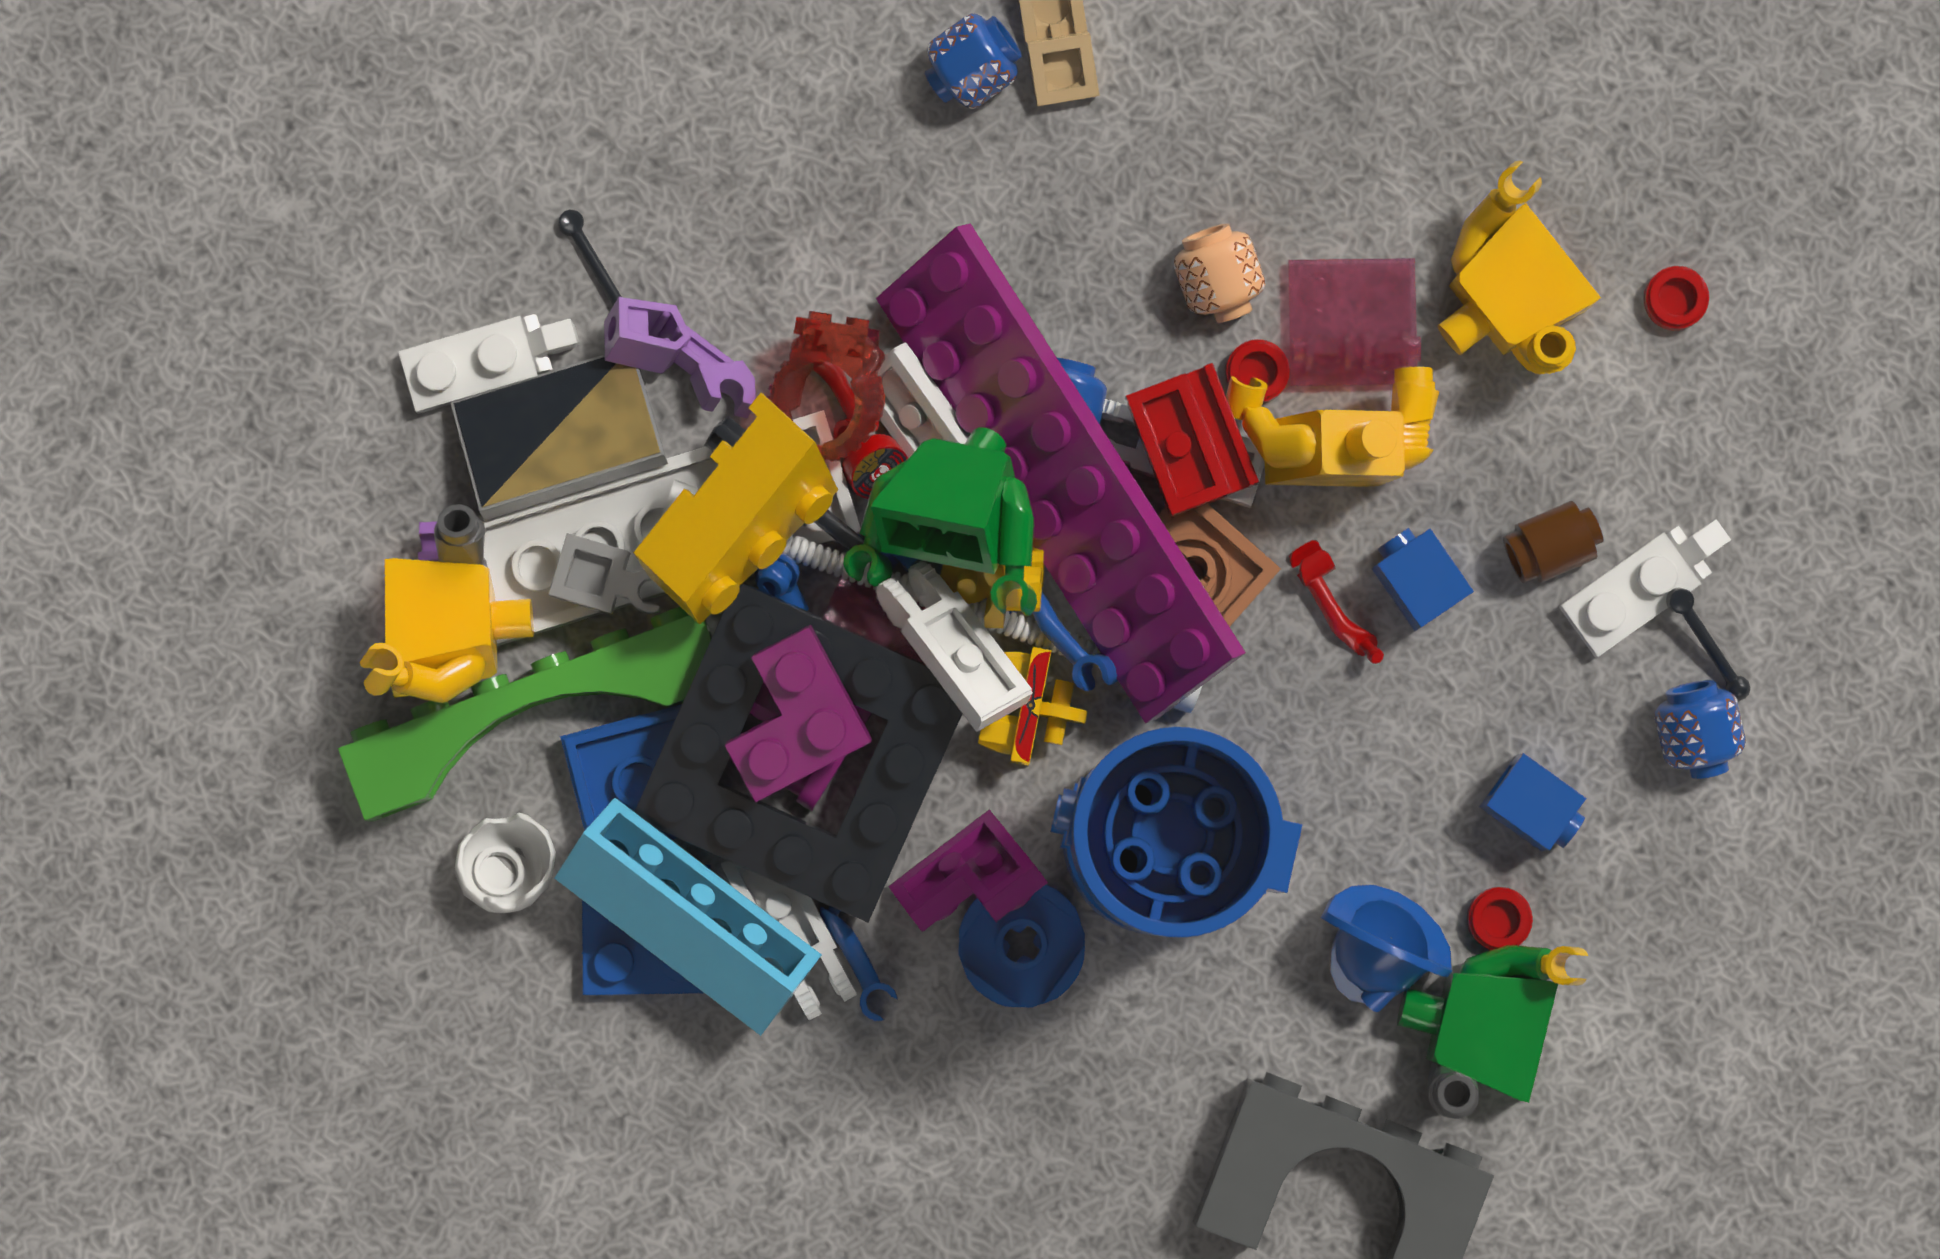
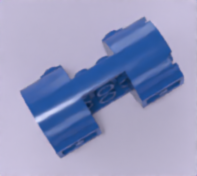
[1050,727,1303,937]

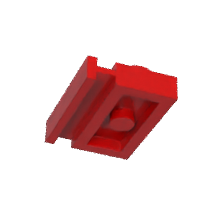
[1125,363,1259,518]

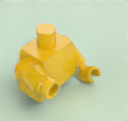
[1437,161,1601,374]
[1226,367,1439,487]

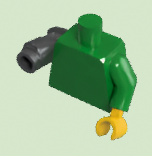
[1397,945,1588,1119]

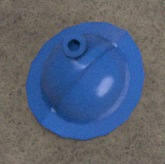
[1321,885,1453,1012]

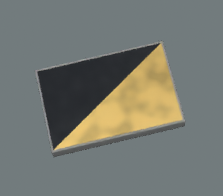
[450,354,668,521]

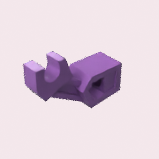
[604,297,756,418]

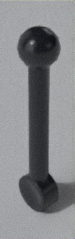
[558,209,622,306]
[1666,587,1751,701]

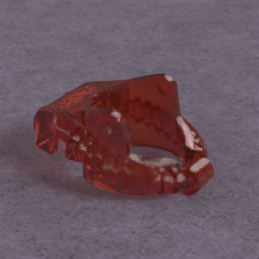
[766,311,886,464]

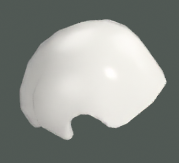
[455,813,556,913]

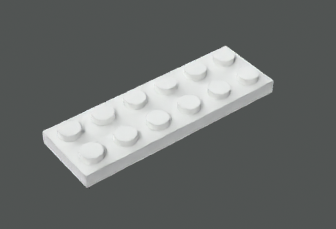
[478,410,861,646]

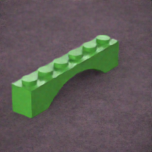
[338,607,712,822]

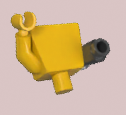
[359,504,534,703]

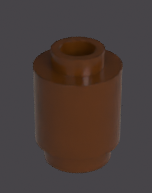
[1503,501,1604,583]

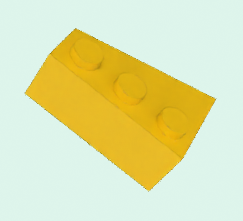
[633,392,838,625]

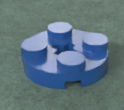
[958,885,1085,1008]

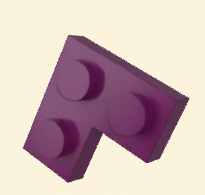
[725,624,872,802]
[888,809,1048,932]

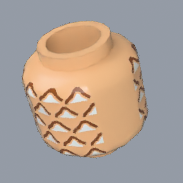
[1174,224,1265,323]

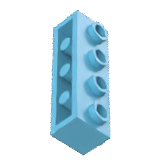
[554,798,822,1036]

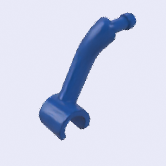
[1009,591,1118,691]
[820,906,898,1021]

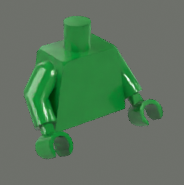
[843,427,1037,616]

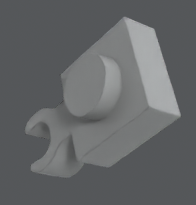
[548,533,661,615]

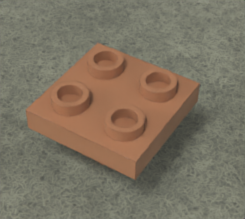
[1158,504,1281,627]

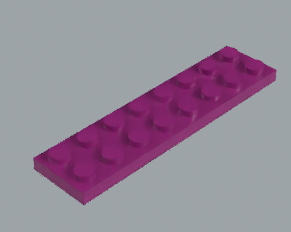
[876,223,1246,724]

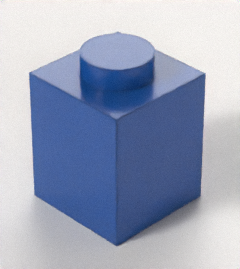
[1372,528,1474,632]
[1479,753,1587,852]

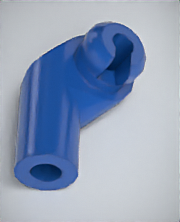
[755,553,809,611]

